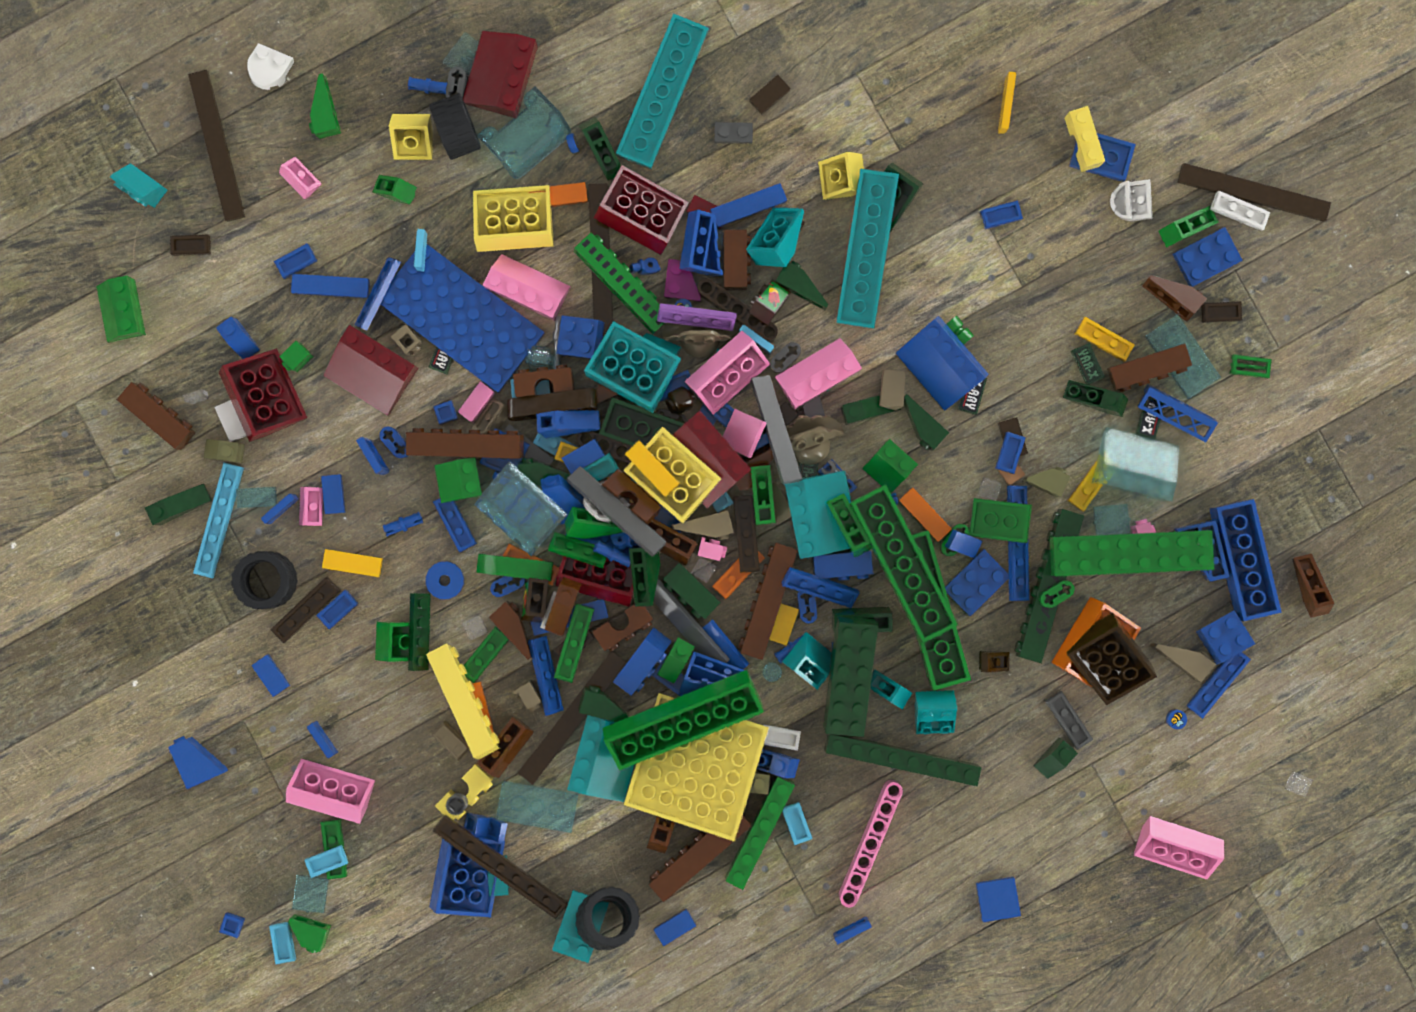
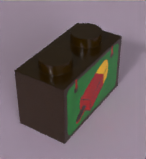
[749,280,791,325]
[521,578,548,623]

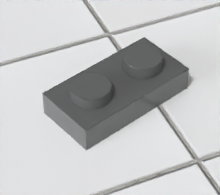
[715,122,753,144]

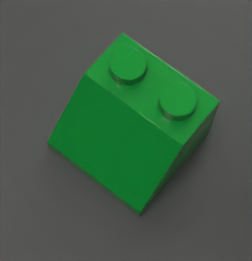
[862,439,918,494]
[434,457,482,503]
[375,621,409,662]

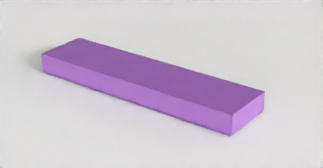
[657,303,736,331]

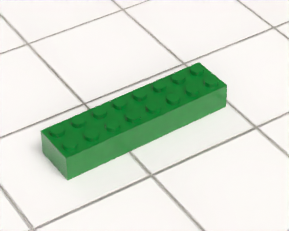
[849,485,958,643]
[912,530,971,690]
[1050,530,1214,576]
[603,670,764,770]

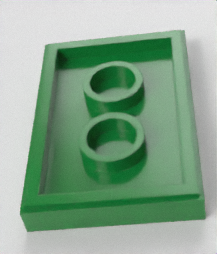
[969,498,1032,543]

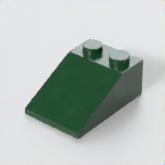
[884,163,924,232]

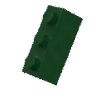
[663,563,721,619]
[832,607,893,634]

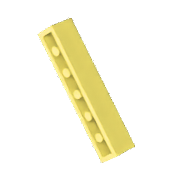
[426,643,499,760]

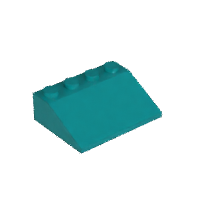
[584,321,681,413]
[785,470,851,559]
[567,715,635,802]

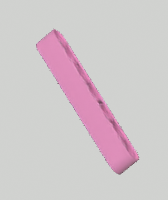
[839,780,903,908]

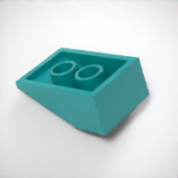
[746,207,804,267]
[552,890,609,963]

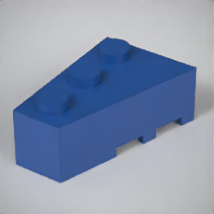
[679,210,723,277]
[1174,520,1230,581]
[613,627,672,696]
[679,652,744,694]

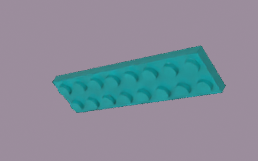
[616,13,709,169]
[836,169,899,329]

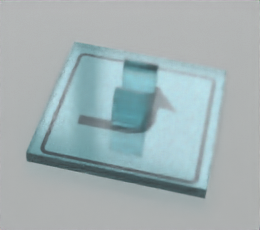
[442,32,479,81]

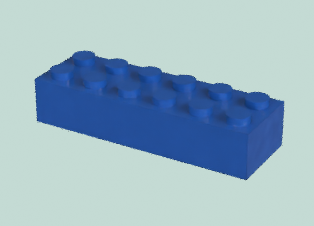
[1209,499,1282,621]

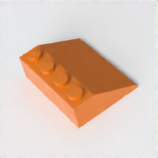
[1051,597,1141,687]

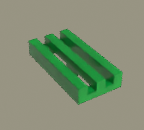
[1230,354,1272,379]

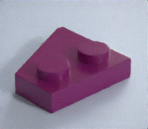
[664,259,701,302]

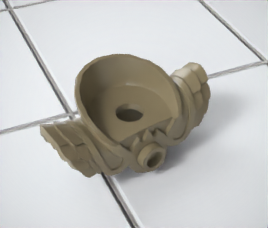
[663,308,737,358]
[786,415,845,465]

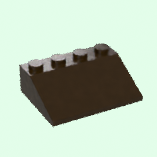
[1066,612,1157,706]

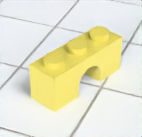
[1065,106,1105,172]
[435,763,494,820]

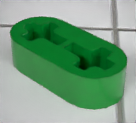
[940,524,970,556]
[1039,580,1075,608]

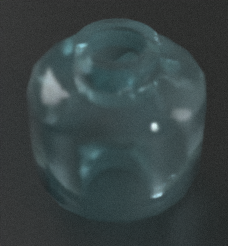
[525,345,554,370]

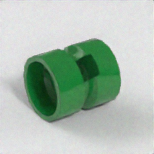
[946,315,974,344]

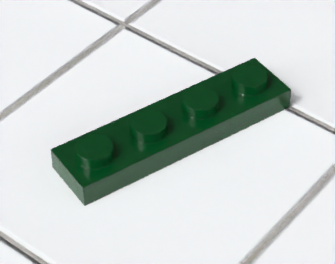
[408,593,431,671]

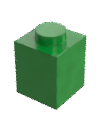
[279,341,314,372]

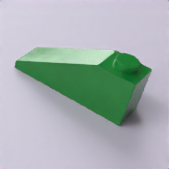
[309,73,341,139]
[1158,206,1219,248]
[751,465,776,525]
[827,493,872,558]
[565,507,623,539]

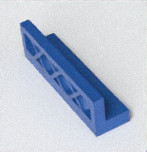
[1137,384,1218,442]

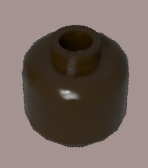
[665,386,695,415]

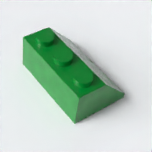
[96,276,146,343]

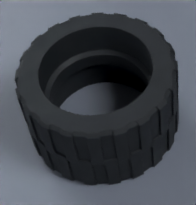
[429,93,481,160]
[231,551,298,610]
[575,887,640,951]

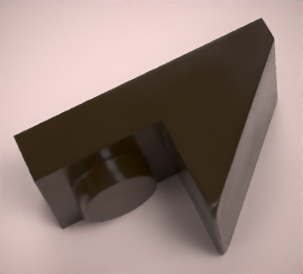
[979,651,1010,673]

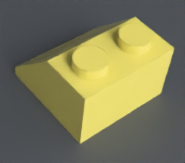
[389,114,433,160]
[818,152,864,200]

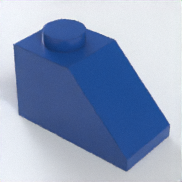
[216,316,260,359]

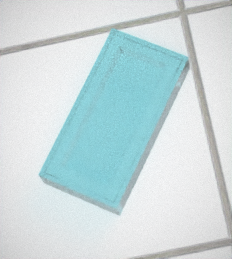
[236,487,277,508]

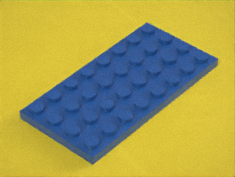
[380,244,545,394]

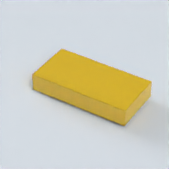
[769,603,799,646]

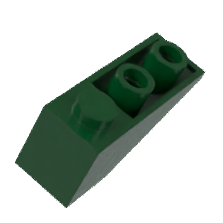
[1063,380,1128,417]

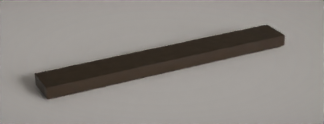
[188,70,245,222]
[1177,163,1331,222]
[588,183,613,336]
[518,651,627,785]
[433,814,568,919]

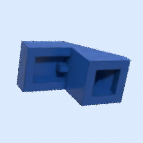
[464,813,508,843]

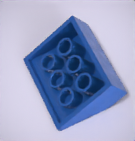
[896,316,989,411]
[429,837,505,917]

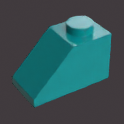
[870,669,913,709]

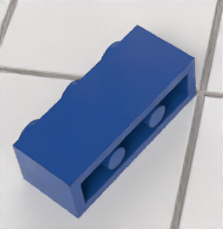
[812,551,873,581]

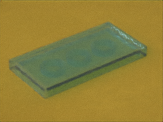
[1145,315,1221,399]
[496,781,579,833]

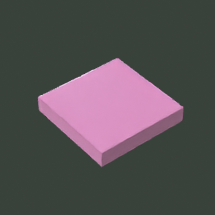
[723,409,767,458]

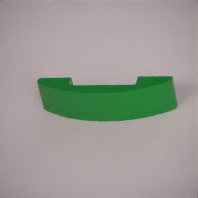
[476,554,554,581]

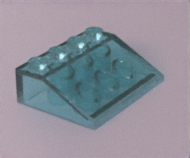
[1092,427,1179,502]
[474,462,567,556]

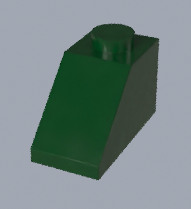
[1033,738,1078,779]

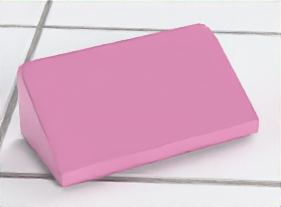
[279,157,321,199]
[458,381,496,423]
[299,487,323,526]

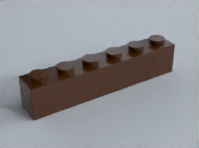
[406,428,524,459]
[738,543,798,660]
[648,814,752,902]

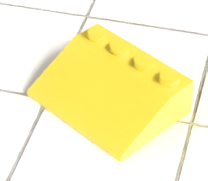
[473,185,554,252]
[624,427,721,524]

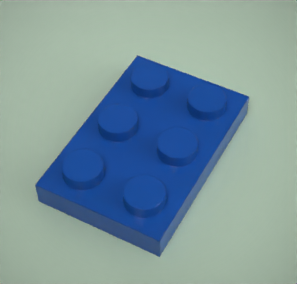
[1069,133,1136,182]
[1172,227,1243,287]
[945,549,1009,617]

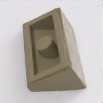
[879,369,906,411]
[472,397,508,434]
[772,481,791,524]

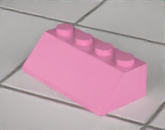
[483,254,571,321]
[684,331,770,415]
[775,338,862,410]
[286,759,375,824]
[1134,816,1224,879]

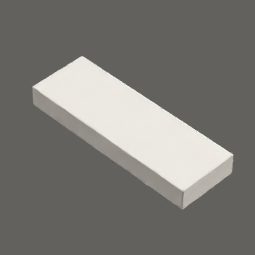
[1210,191,1270,231]

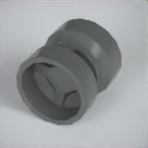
[446,793,468,815]

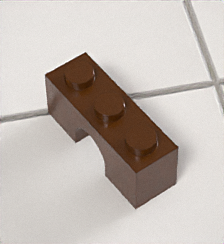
[513,365,575,398]
[602,469,661,525]
[592,604,654,652]

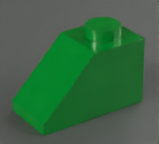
[372,175,417,205]
[657,638,695,684]
[288,914,331,953]

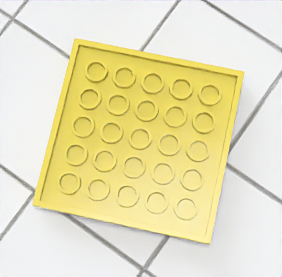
[624,693,769,841]

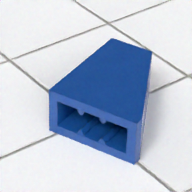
[540,474,586,526]
[168,736,228,789]

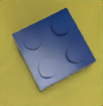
[556,315,605,359]
[1196,611,1255,665]

